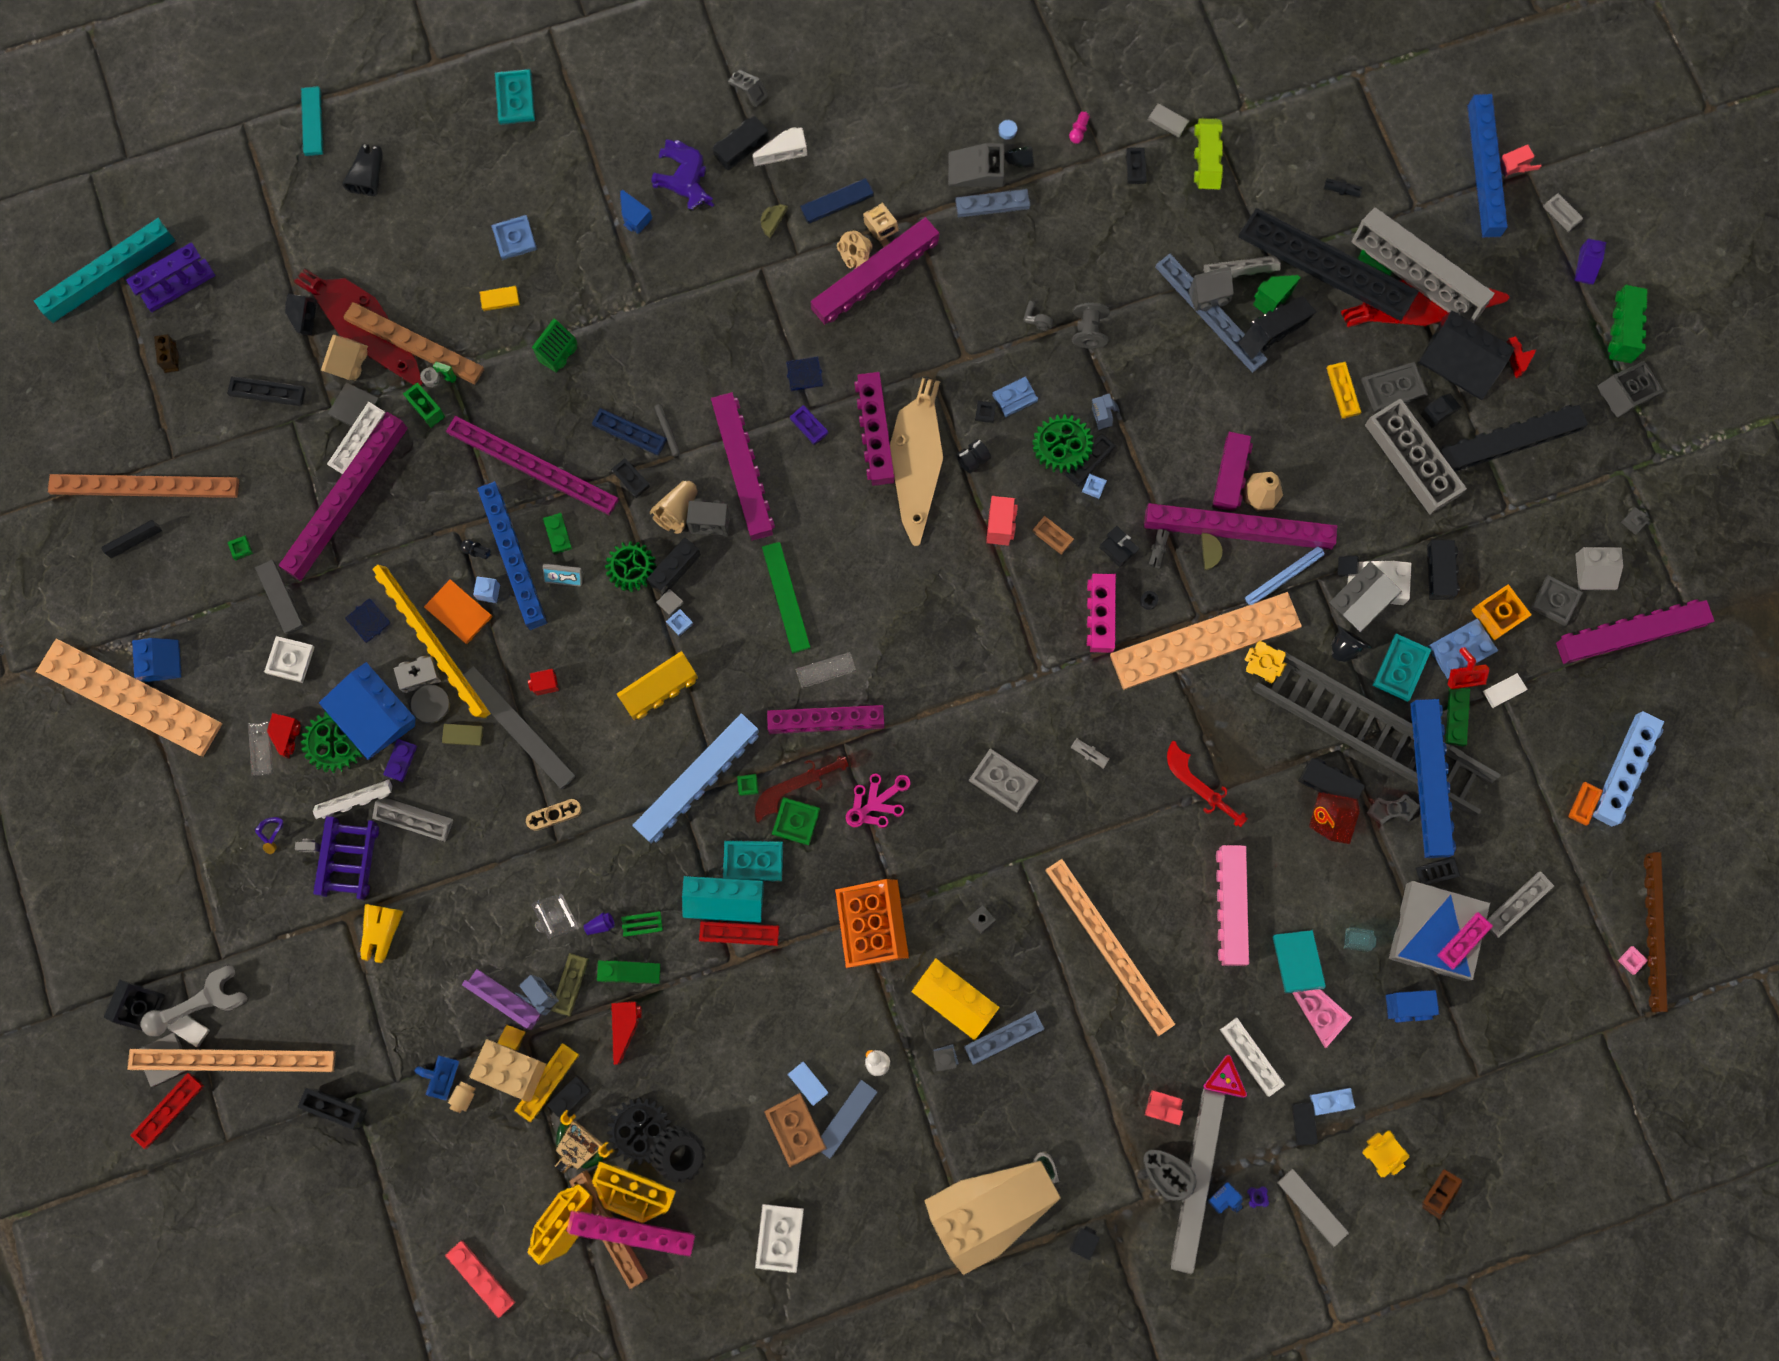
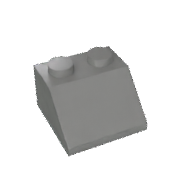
[1576,547,1623,590]

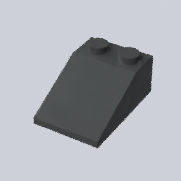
[1597,361,1664,417]

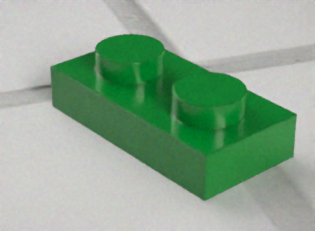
[543,513,572,555]

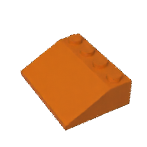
[835,879,909,968]

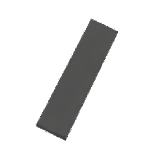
[255,560,304,635]

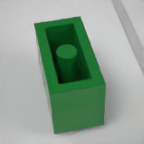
[403,382,446,428]

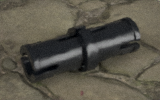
[1323,178,1362,198]

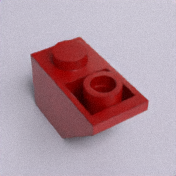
[267,713,301,759]

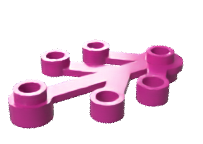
[846,774,910,828]

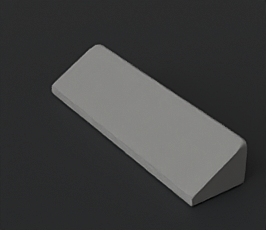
[372,798,453,842]

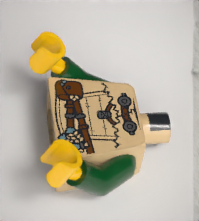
[555,1110,614,1173]

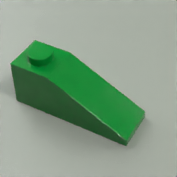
[597,961,661,984]

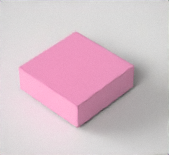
[1618,946,1648,975]

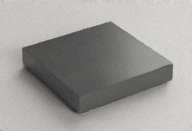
[328,382,380,427]
[1531,575,1583,626]

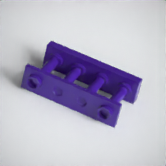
[126,242,216,313]
[313,816,379,901]

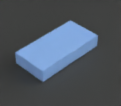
[788,1062,828,1106]

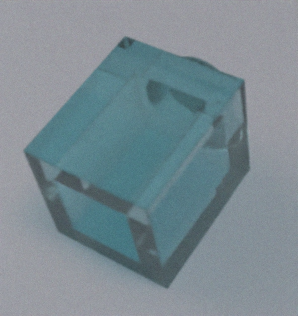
[1344,927,1376,952]

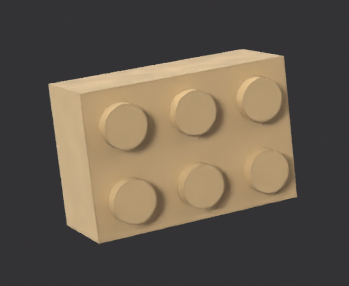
[470,1039,546,1102]

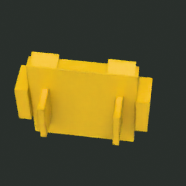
[1245,640,1287,684]
[1362,1131,1410,1177]

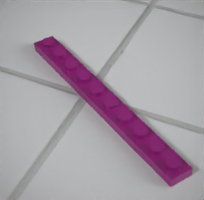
[446,416,619,516]

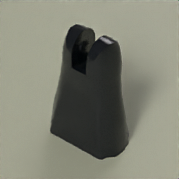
[342,144,383,197]

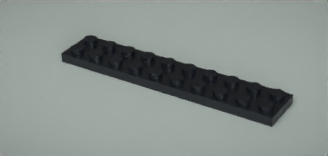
[1238,208,1419,321]

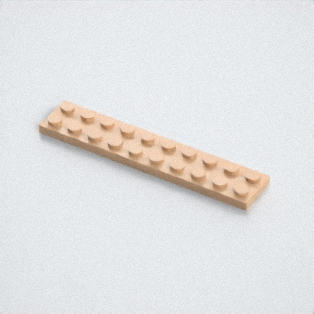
[1110,592,1302,690]
[36,639,223,757]

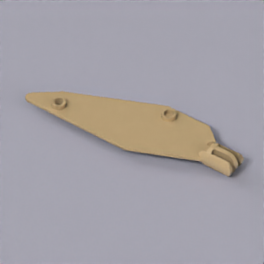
[890,378,943,546]

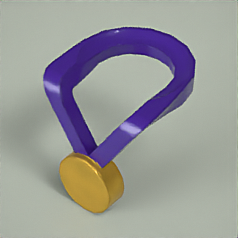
[255,817,284,854]

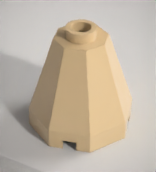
[1243,472,1283,512]

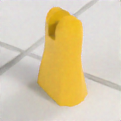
[360,904,403,963]

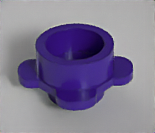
[1247,1186,1269,1208]

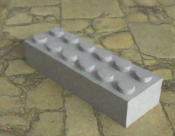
[1365,398,1467,515]

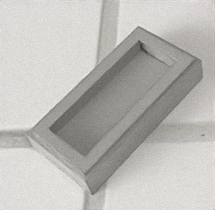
[1148,103,1189,137]
[1543,193,1583,232]

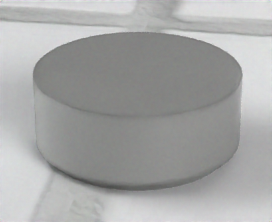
[421,367,441,387]

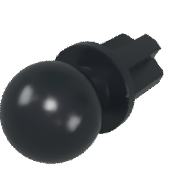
[461,539,491,559]

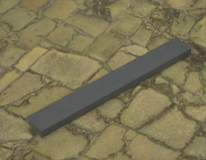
[464,666,576,790]

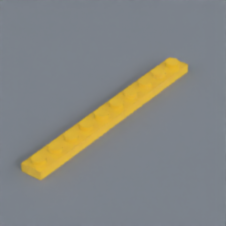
[373,565,491,718]

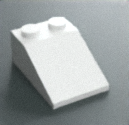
[1348,561,1411,605]

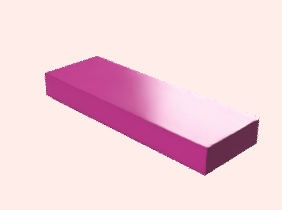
[1437,912,1493,969]

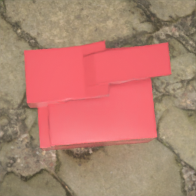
[1500,145,1541,177]
[1145,1091,1183,1125]

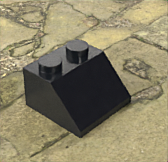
[104,979,165,1031]

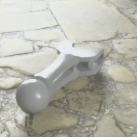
[141,966,247,1036]

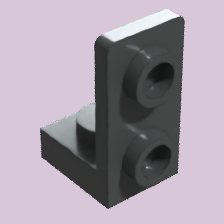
[728,70,769,107]

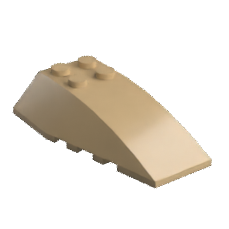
[925,1161,1061,1275]

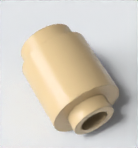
[448,1082,476,1113]

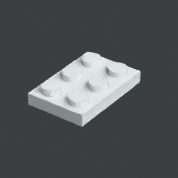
[755,1204,803,1273]

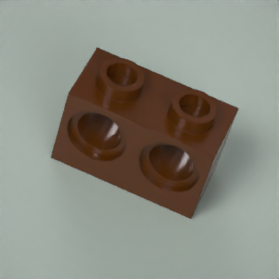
[1422,1169,1463,1220]

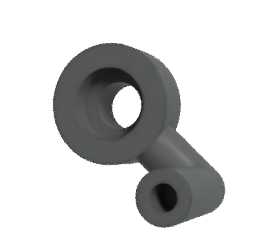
[1023,301,1054,331]

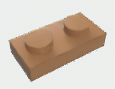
[1032,516,1074,555]

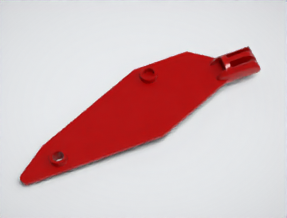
[1341,280,1509,328]

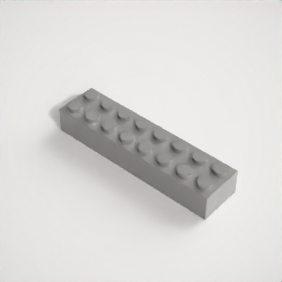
[1351,207,1495,323]

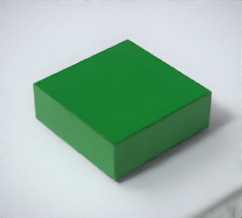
[227,535,253,561]
[737,774,759,796]

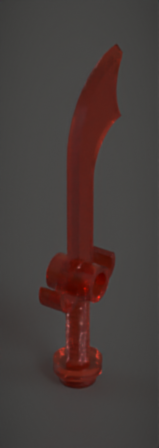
[755,756,849,822]

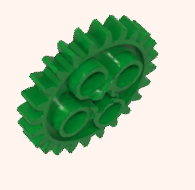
[1033,414,1093,473]
[301,712,362,773]

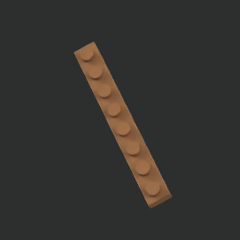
[344,302,484,385]

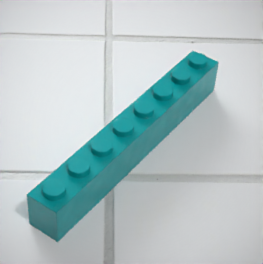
[34,218,176,323]

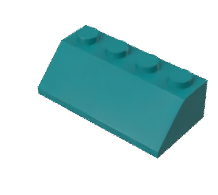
[682,876,764,923]

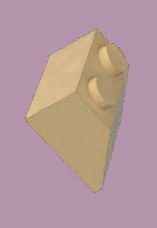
[321,335,368,381]

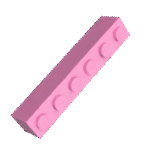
[1216,845,1249,966]

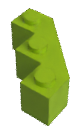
[1194,119,1222,189]

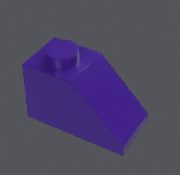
[1575,239,1606,285]

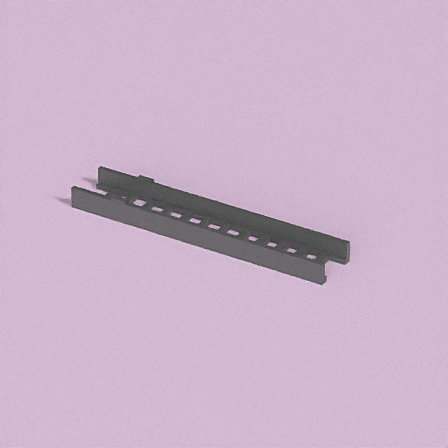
[1253,648,1501,817]

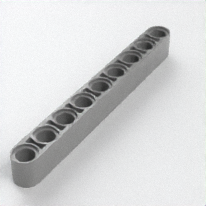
[1171,1089,1225,1274]

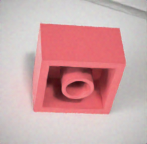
[986,496,1018,546]

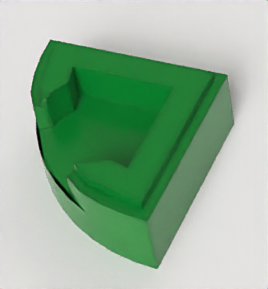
[433,362,456,383]

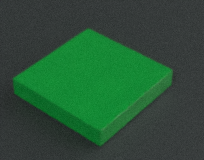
[772,797,821,846]

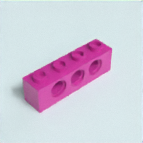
[1087,574,1116,653]

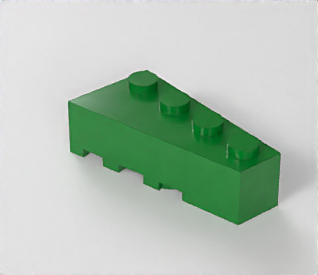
[1608,285,1647,363]

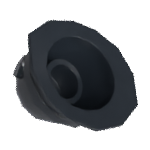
[1331,624,1372,662]

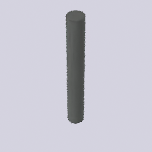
[654,404,680,457]

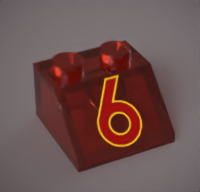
[1309,792,1360,844]

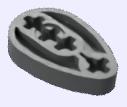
[1144,1150,1196,1201]

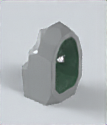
[1033,1152,1059,1183]

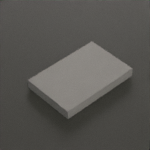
[969,748,1039,813]

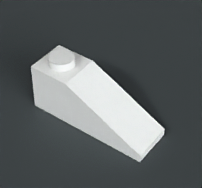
[753,127,807,166]

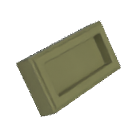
[442,724,484,746]

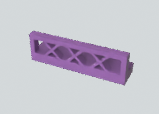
[462,969,542,1030]

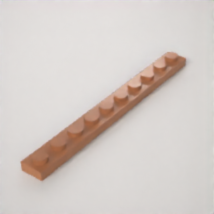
[48,474,239,498]

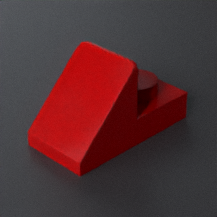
[1506,336,1536,378]

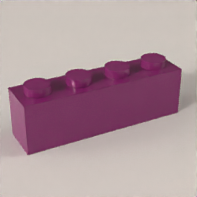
[1212,432,1253,512]

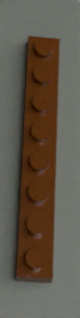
[1644,852,1668,1013]

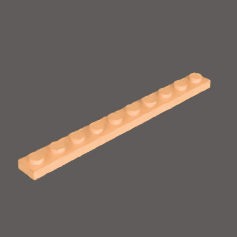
[1045,859,1175,1036]
[128,1049,336,1072]

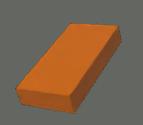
[1568,782,1603,825]

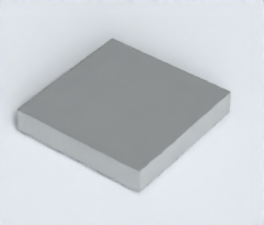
[140,1033,186,1087]

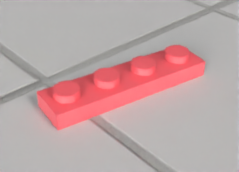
[445,1240,516,1318]

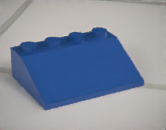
[319,662,415,760]

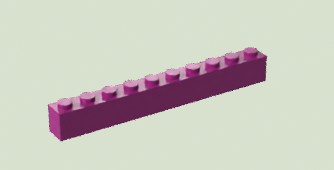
[278,412,408,581]
[1144,503,1337,550]

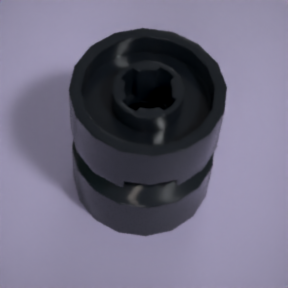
[956,439,991,474]

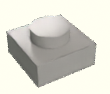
[295,839,321,853]

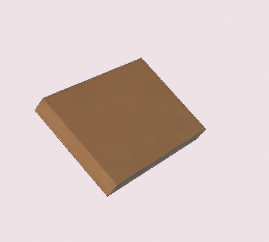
[764,1093,827,1167]

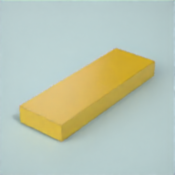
[1327,362,1361,419]

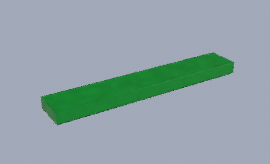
[762,542,810,654]

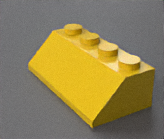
[617,651,698,720]
[911,959,1000,1040]

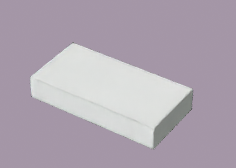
[1483,673,1527,708]
[167,1015,210,1047]

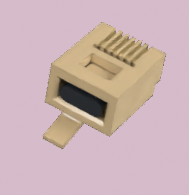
[863,203,899,247]

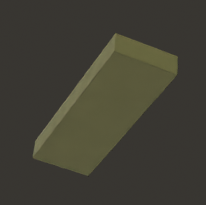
[551,953,589,1017]

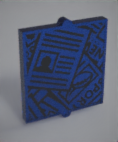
[786,357,823,391]
[345,598,391,643]

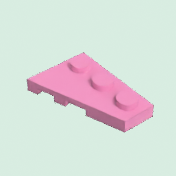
[1293,989,1352,1048]

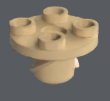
[837,231,872,268]

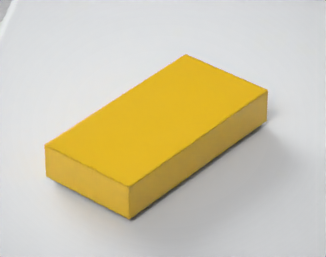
[480,286,520,311]

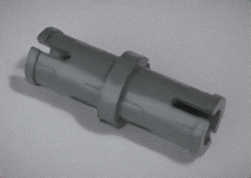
[1148,529,1170,569]

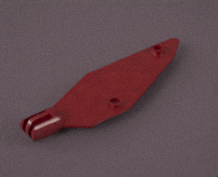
[294,268,423,386]

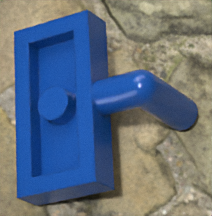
[415,1055,459,1101]

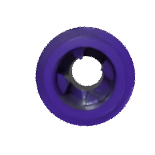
[584,912,615,936]

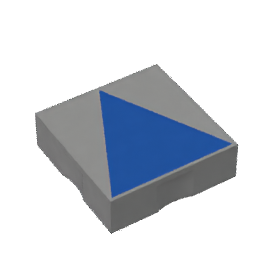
[1389,881,1490,981]

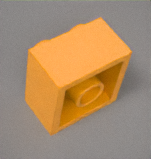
[1471,584,1531,641]

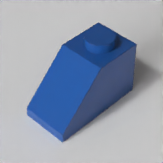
[620,190,652,234]

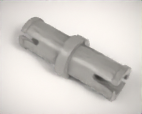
[1071,738,1110,769]

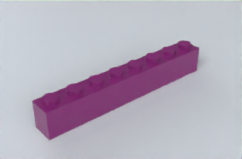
[810,217,939,325]
[711,392,775,541]
[1556,599,1715,664]

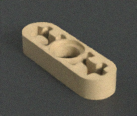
[526,799,582,831]

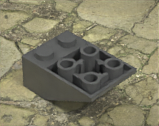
[948,143,1004,187]

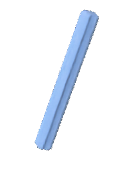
[1245,547,1325,605]

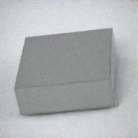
[656,589,684,616]

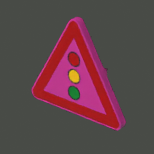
[1204,1055,1247,1098]

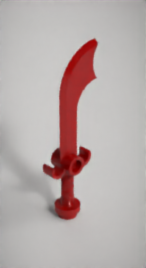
[1167,741,1248,827]

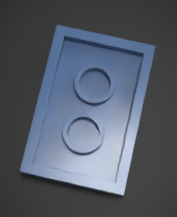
[1428,618,1498,679]

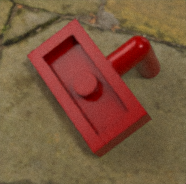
[1448,647,1489,689]

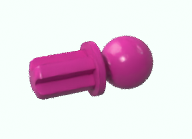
[1069,112,1090,144]

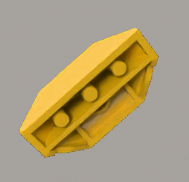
[592,1162,676,1223]
[528,1184,592,1265]

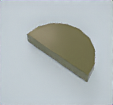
[761,204,788,238]
[1201,533,1223,571]

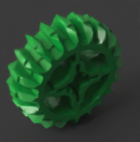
[605,541,657,592]

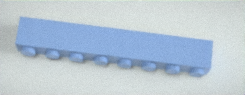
[632,713,759,843]

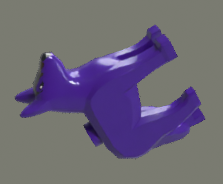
[651,139,714,211]

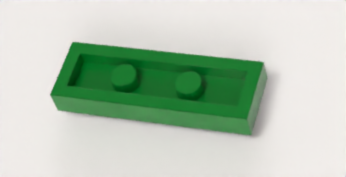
[1446,688,1470,746]

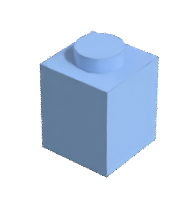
[473,576,500,603]

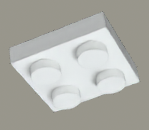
[264,636,315,683]

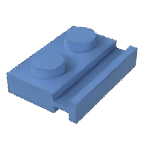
[993,377,1038,417]

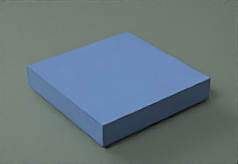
[492,215,537,260]

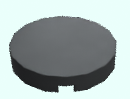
[411,685,451,723]

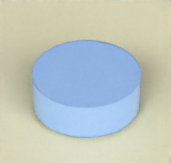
[999,120,1017,139]

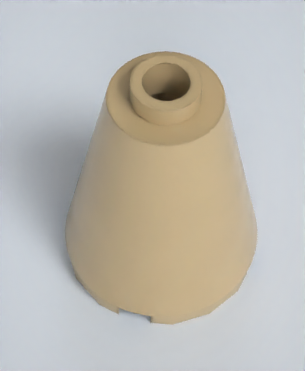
[650,481,698,534]

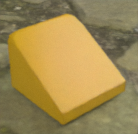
[497,1025,526,1051]

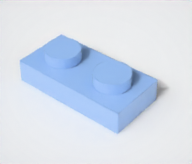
[1310,1088,1355,1115]

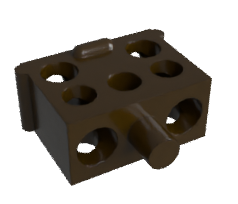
[154,334,179,373]

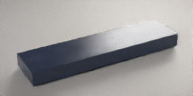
[800,178,874,224]
[592,408,667,456]

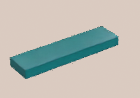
[301,87,323,156]

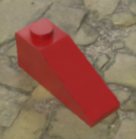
[612,1002,642,1065]

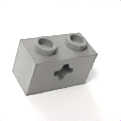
[393,656,441,693]

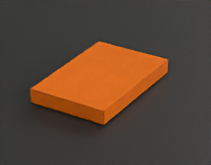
[424,580,493,644]

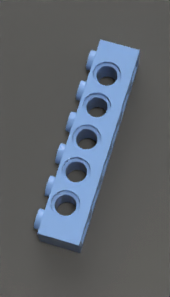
[1592,711,1664,826]

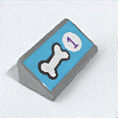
[543,564,584,586]

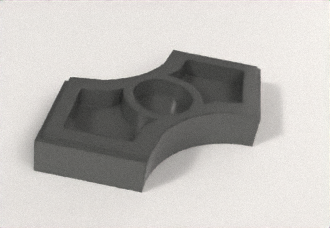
[1366,794,1420,825]

